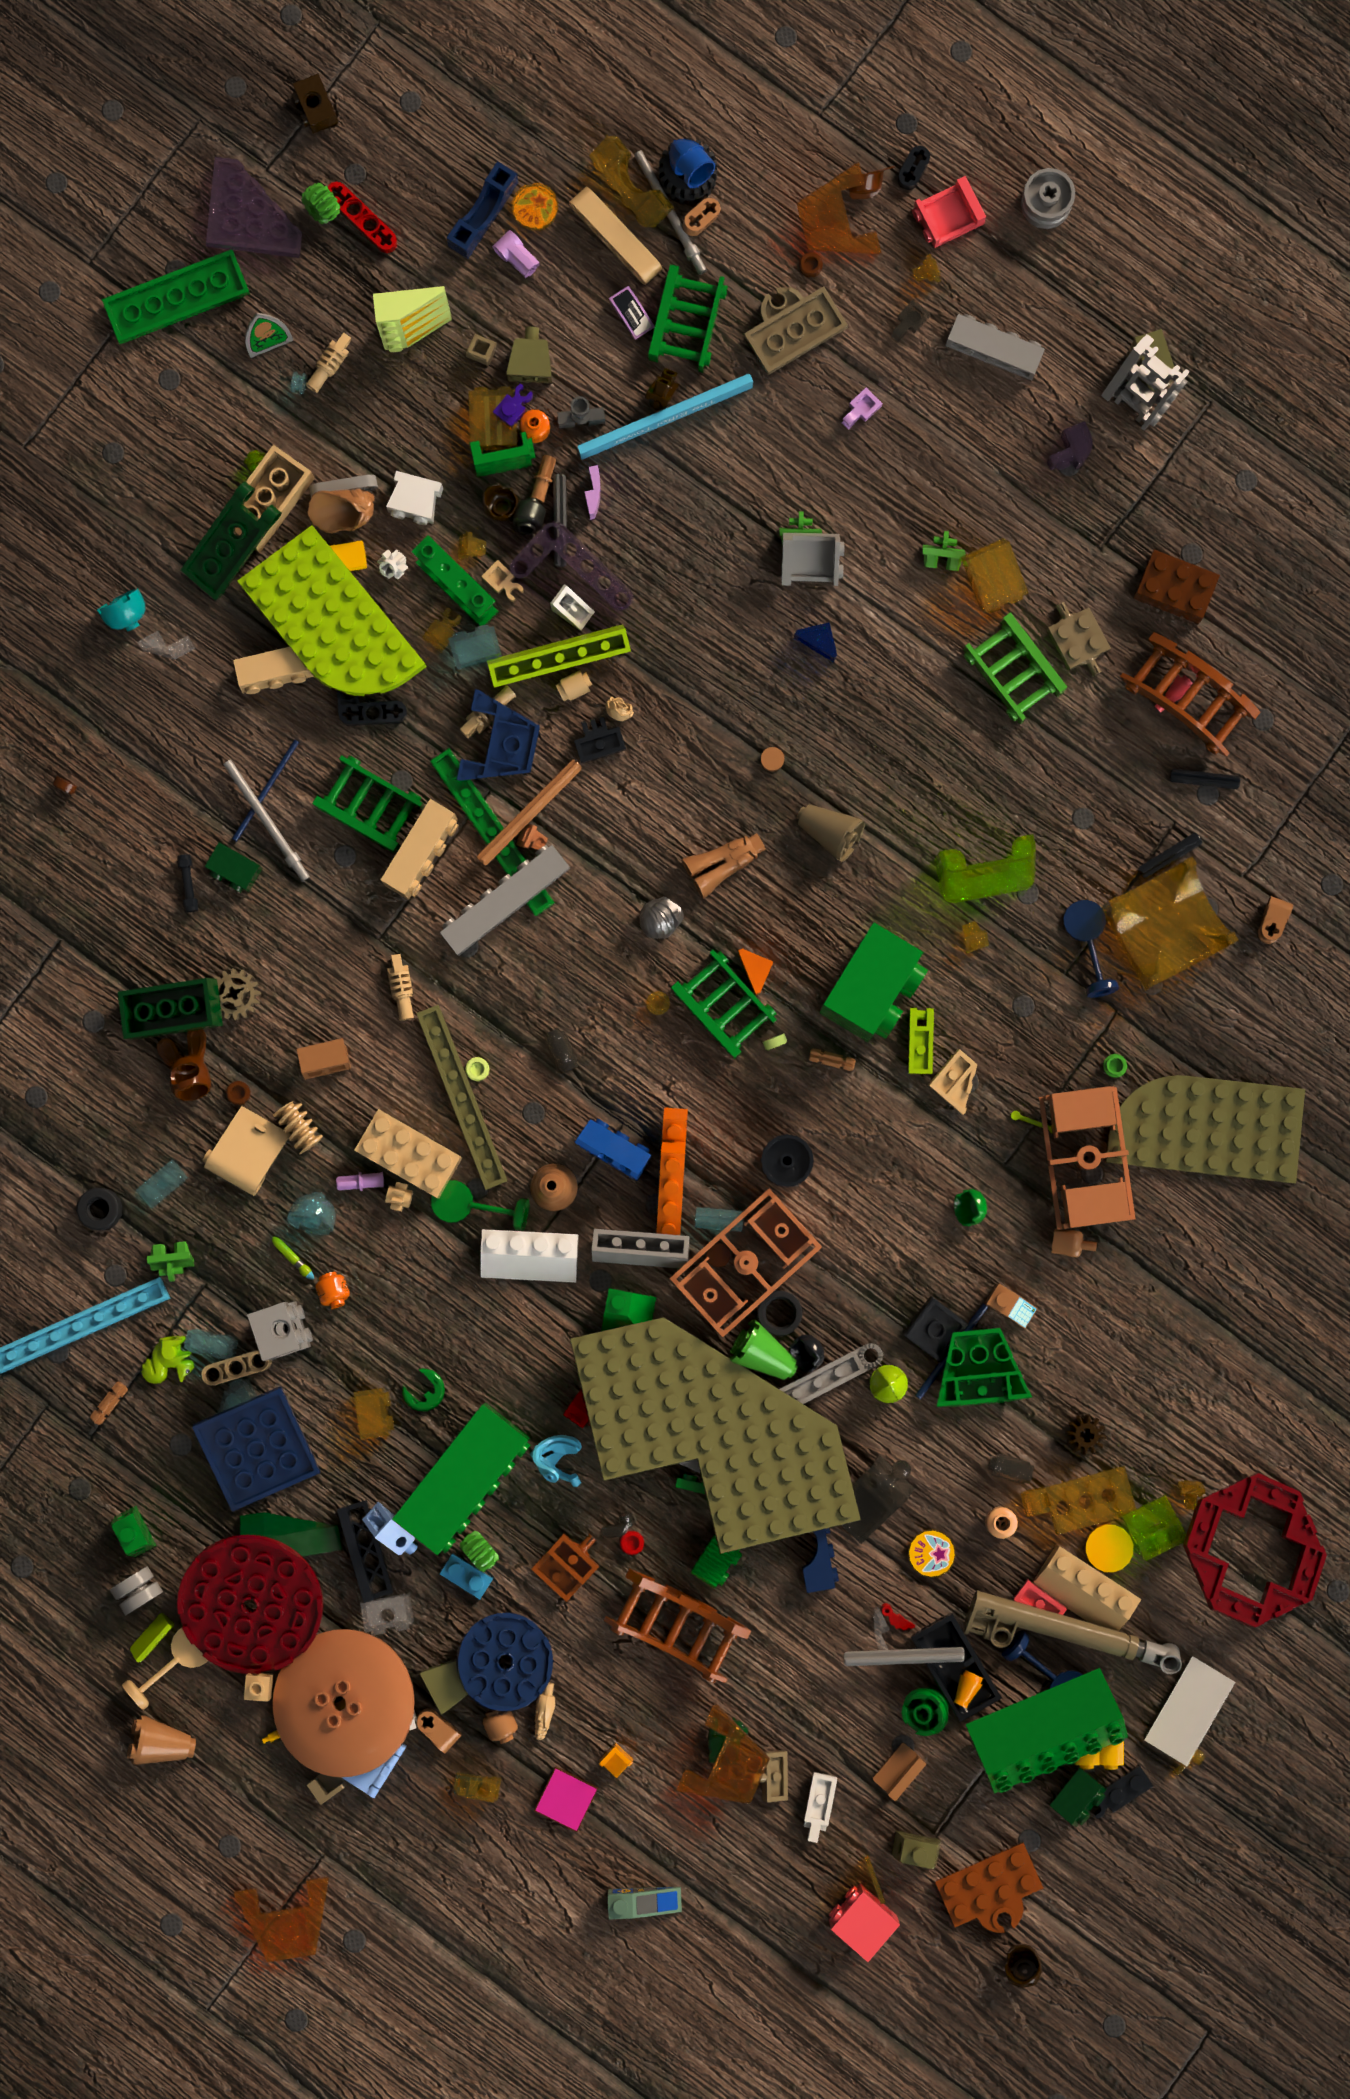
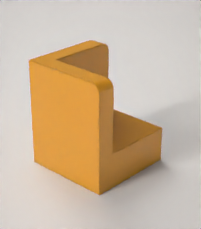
[599,1743,633,1778]

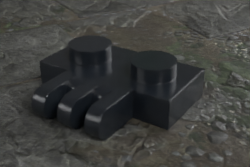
[574,715,626,764]

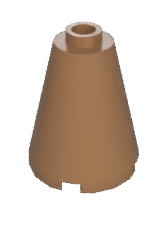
[530,1164,578,1211]

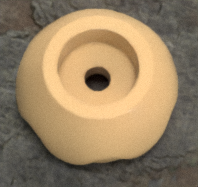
[606,696,634,721]

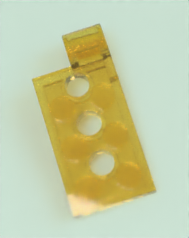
[1020,1466,1137,1535]

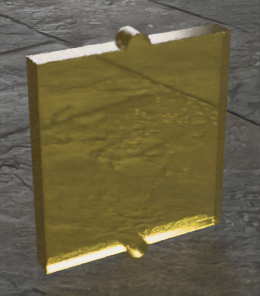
[864,1855,885,1904]

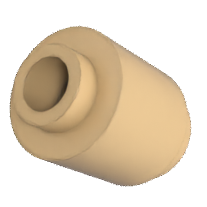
[556,670,592,701]

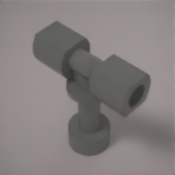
[557,396,605,429]

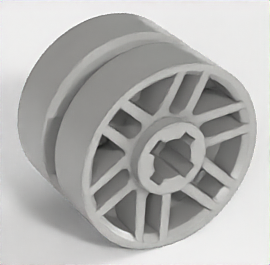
[110,1566,163,1616]

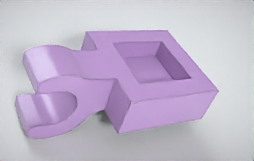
[842,388,883,430]

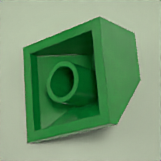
[601,1288,656,1332]

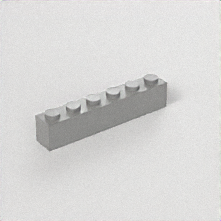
[440,845,571,956]

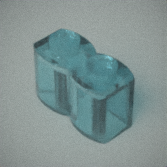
[184,1329,238,1359]

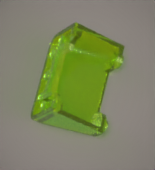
[935,834,1036,903]

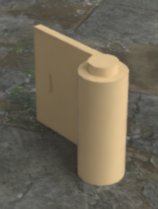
[203,1106,291,1196]

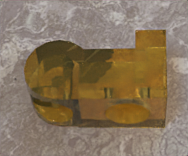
[453,1773,501,1803]

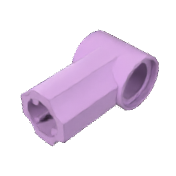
[492,230,540,278]

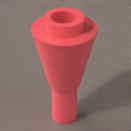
[1155,675,1193,713]

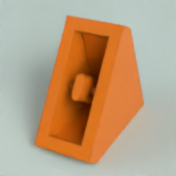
[738,948,773,996]

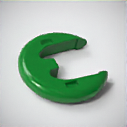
[402,1368,445,1412]

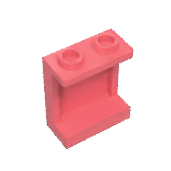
[912,176,986,248]

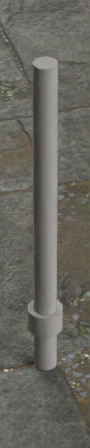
[634,150,707,275]
[223,760,310,882]

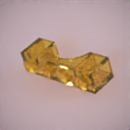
[589,136,674,227]

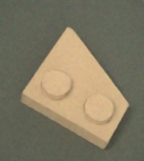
[928,1049,977,1115]

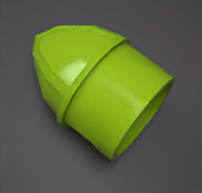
[870,1365,908,1403]

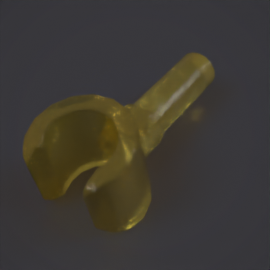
[1173,1749,1205,1776]

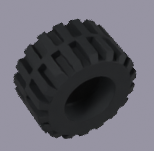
[659,138,717,205]

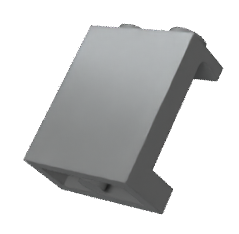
[781,533,844,586]

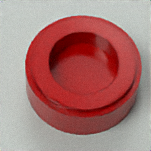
[620,1530,644,1555]

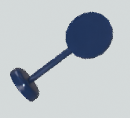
[1064,900,1119,998]
[1002,1630,1083,1689]

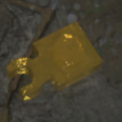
[422,608,462,652]

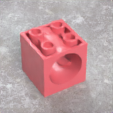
[829,1883,900,1962]

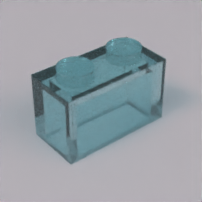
[448,625,502,670]

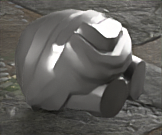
[640,897,684,939]

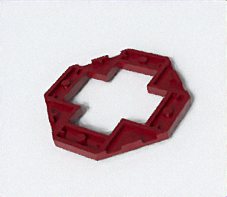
[1183,1473,1327,1628]

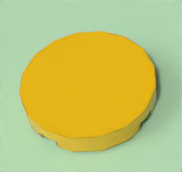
[1085,1524,1133,1572]

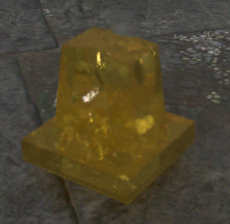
[912,254,941,283]
[458,532,486,560]
[962,921,989,953]
[1178,1480,1206,1510]

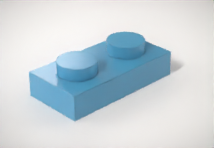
[440,1553,493,1599]

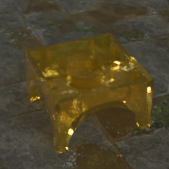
[1101,856,1238,990]

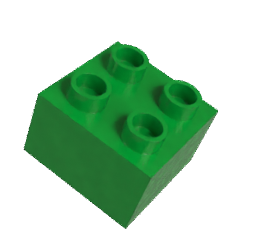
[820,922,928,1042]

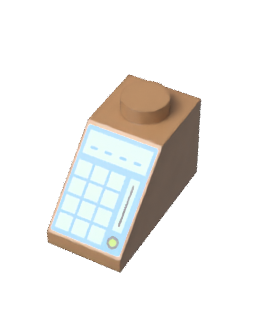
[984,1283,1038,1329]

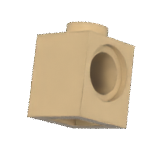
[244,1673,274,1701]

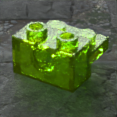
[1122,1495,1186,1561]

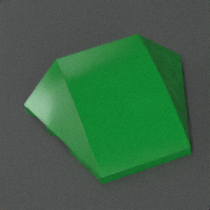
[936,1328,1032,1407]

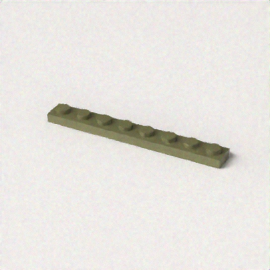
[416,1005,508,1190]

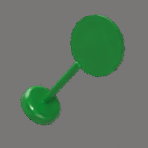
[431,1180,530,1231]

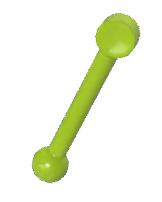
[1011,1111,1052,1133]

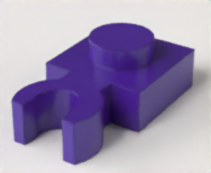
[493,384,533,429]

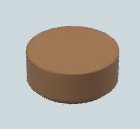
[761,747,784,772]

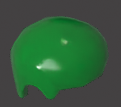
[954,1189,987,1226]

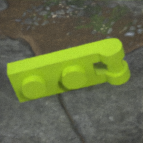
[908,1008,934,1075]

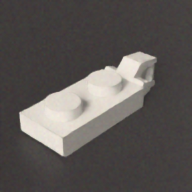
[804,1772,837,1843]

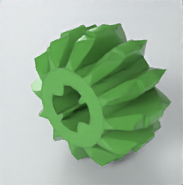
[301,183,340,224]
[460,1531,499,1572]

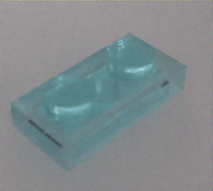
[136,1159,189,1208]

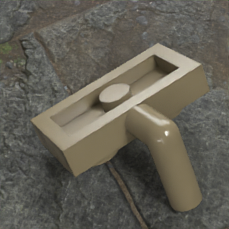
[738,1750,788,1802]

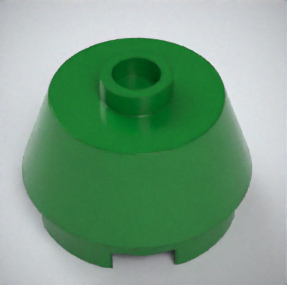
[902,1688,949,1736]

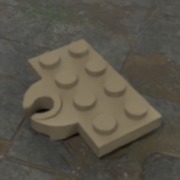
[744,286,848,375]

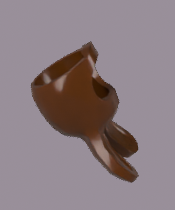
[157,1029,211,1101]

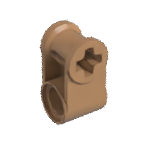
[1258,896,1294,944]
[417,1708,462,1753]

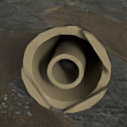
[797,804,865,862]

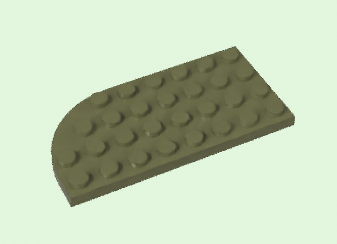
[1105,1075,1305,1184]

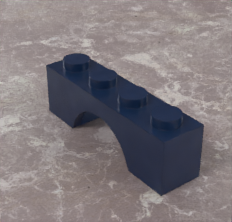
[447,161,519,259]
[802,1528,839,1593]

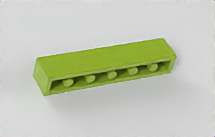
[487,624,631,688]

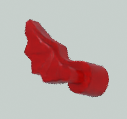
[881,1603,915,1631]

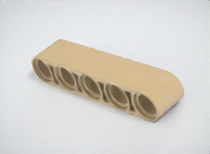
[569,187,663,285]

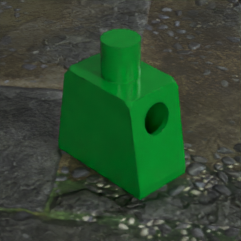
[111,1506,157,1557]

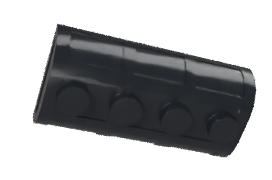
[911,1613,1002,1722]

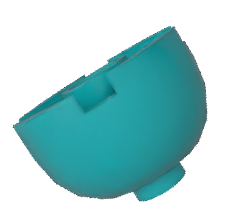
[97,588,146,632]

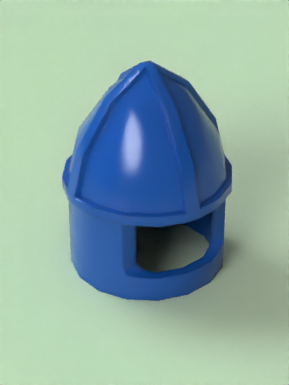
[669,139,716,188]

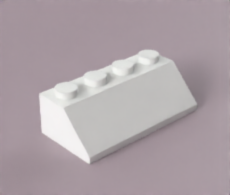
[481,1229,579,1283]

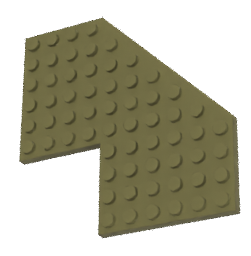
[570,1317,861,1554]

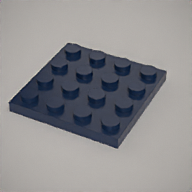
[192,1386,320,1512]

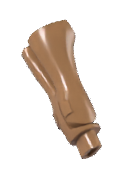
[681,833,766,899]

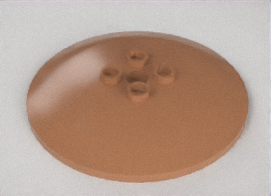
[273,1629,414,1777]

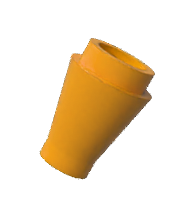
[954,1670,983,1708]

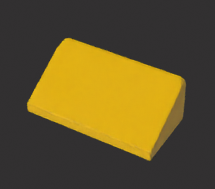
[330,541,367,571]

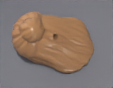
[307,488,375,534]

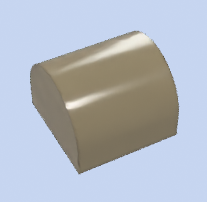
[466,334,497,366]

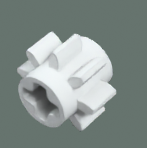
[377,550,408,579]

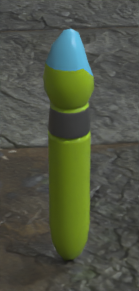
[272,1237,314,1280]

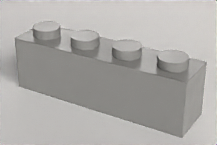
[946,314,1045,381]
[592,1229,690,1268]

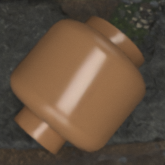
[483,1709,518,1744]

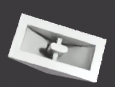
[550,585,594,630]

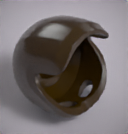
[1005,1944,1042,1988]

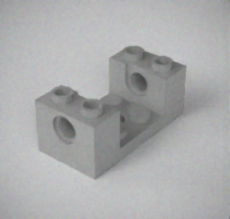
[247,1302,313,1361]

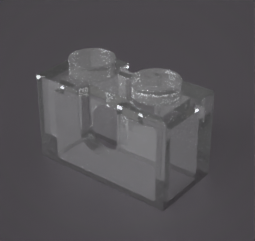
[360,1593,415,1635]

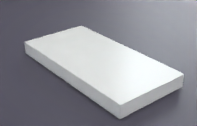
[1145,1656,1235,1766]

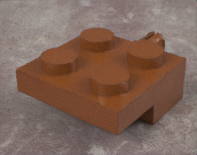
[531,1533,599,1602]

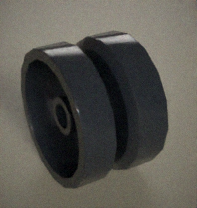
[760,1134,814,1188]

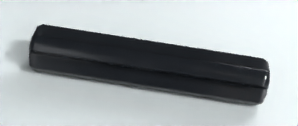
[1170,769,1240,789]
[1138,833,1202,879]

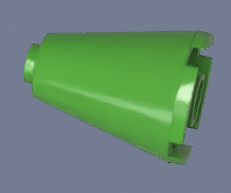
[729,1319,798,1380]

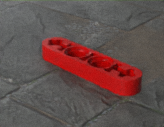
[328,182,397,253]

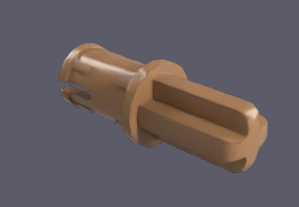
[530,455,556,503]

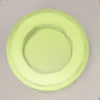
[762,1033,787,1050]
[465,1057,490,1081]

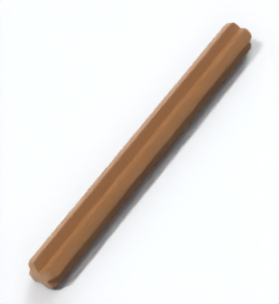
[477,759,582,866]

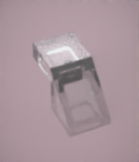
[137,631,196,660]

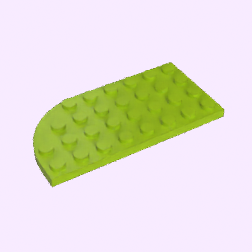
[237,525,426,696]

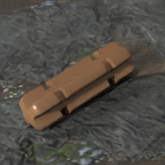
[809,1048,856,1071]
[90,1382,128,1425]

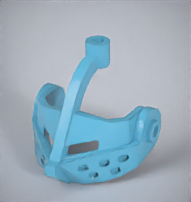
[530,1435,582,1487]

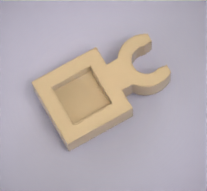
[481,560,524,602]

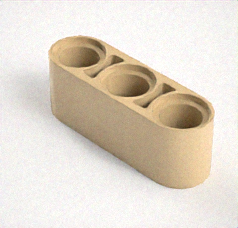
[201,1350,272,1386]

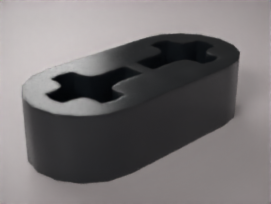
[898,146,930,190]

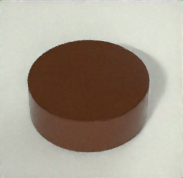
[799,252,823,278]
[52,776,78,794]
[226,1081,251,1105]
[706,1243,730,1267]

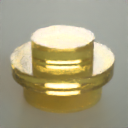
[646,991,670,1015]

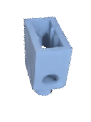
[362,1502,418,1555]

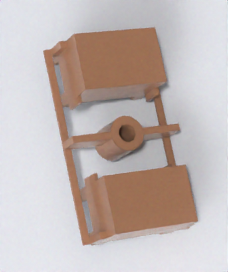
[1038,1086,1136,1230]
[670,1189,822,1337]

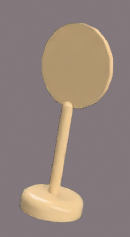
[122,1628,208,1711]

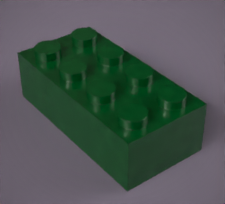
[118,978,223,1040]

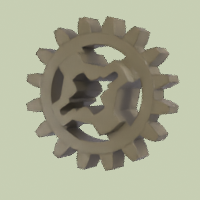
[215,968,261,1021]

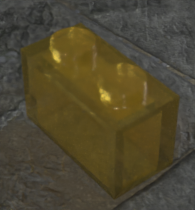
[354,1387,394,1440]

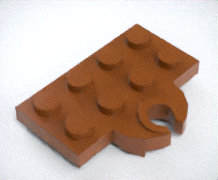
[935,1842,1044,1933]

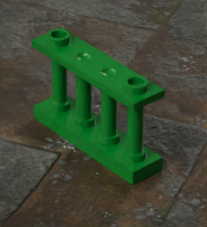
[648,264,728,373]
[411,535,499,629]
[312,755,424,854]
[671,950,777,1059]

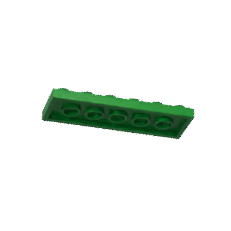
[102,249,250,345]

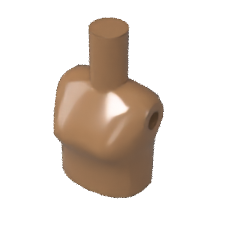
[1052,1229,1097,1258]

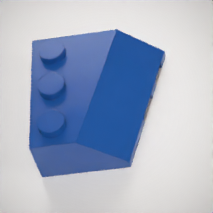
[575,1118,652,1181]

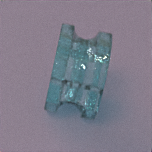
[290,371,307,395]

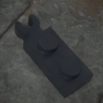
[1094,1765,1153,1818]

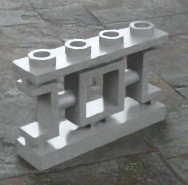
[1101,334,1190,431]

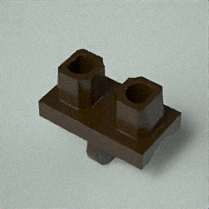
[645,368,680,411]

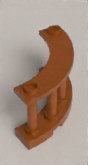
[1120,632,1260,757]
[604,1568,751,1683]

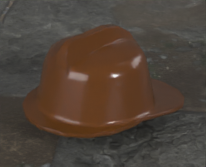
[840,166,895,199]

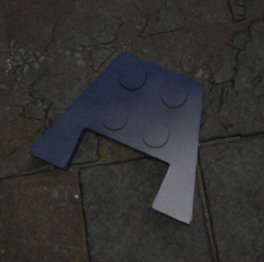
[456,689,540,781]

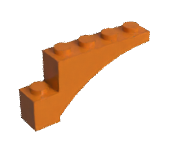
[656,1108,688,1235]

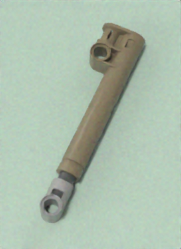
[963,1590,1182,1674]

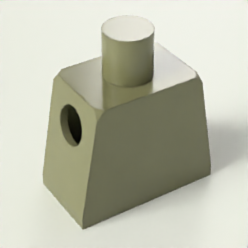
[507,327,552,383]
[420,1659,468,1715]
[891,1831,941,1869]

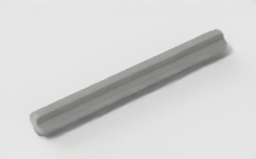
[844,1647,965,1666]

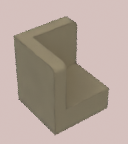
[307,1774,347,1805]

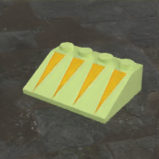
[373,286,452,352]

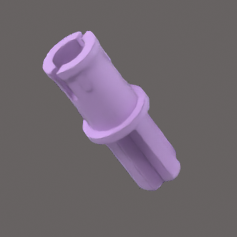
[336,1172,384,1191]

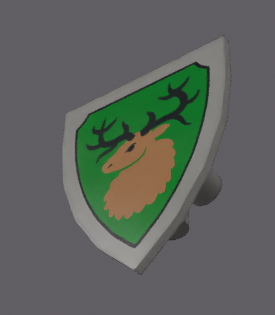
[245,313,294,358]

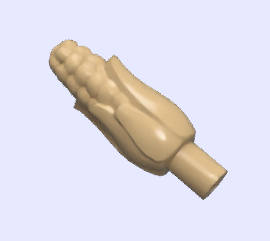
[534,1682,555,1740]

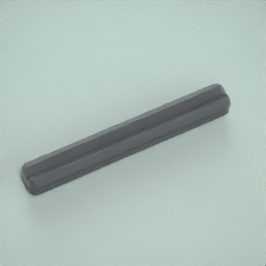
[553,474,567,567]

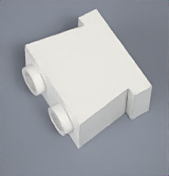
[386,471,443,525]

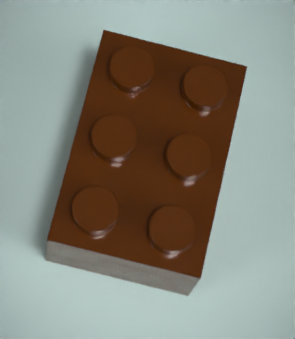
[1133,549,1220,624]

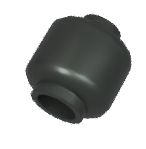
[513,498,546,535]

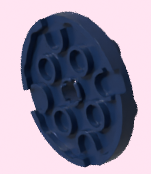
[456,1613,553,1711]

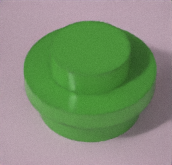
[1103,1054,1127,1078]

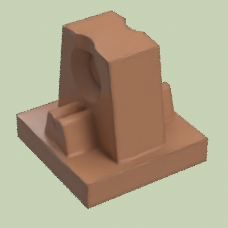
[516,824,548,850]

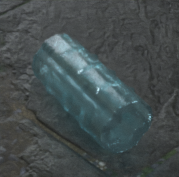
[694,1207,744,1232]

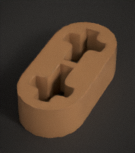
[682,198,721,236]

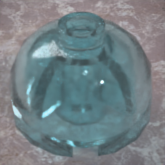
[287,1192,336,1235]

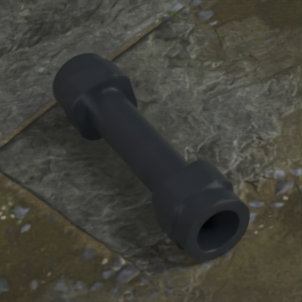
[177,854,199,913]

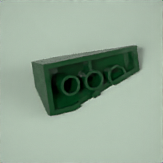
[240,1512,342,1556]

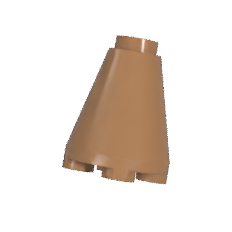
[127,1715,196,1765]

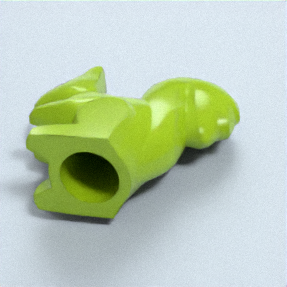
[141,1336,195,1384]

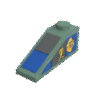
[608,1886,682,1919]

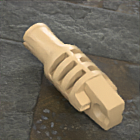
[305,333,351,393]
[460,685,517,739]
[387,954,414,1021]

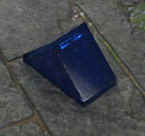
[794,623,837,663]

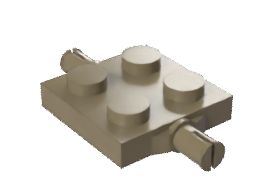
[1047,602,1111,677]

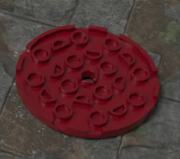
[177,1535,323,1674]

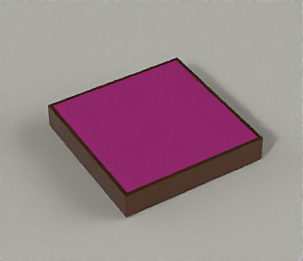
[534,1766,599,1832]

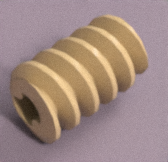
[273,1101,323,1154]

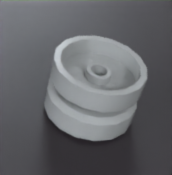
[1021,168,1075,229]

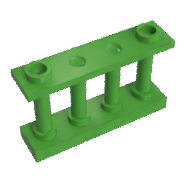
[963,612,1067,724]

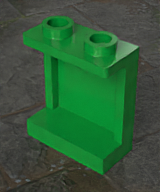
[470,432,535,477]

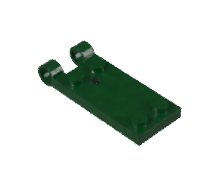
[181,481,282,601]

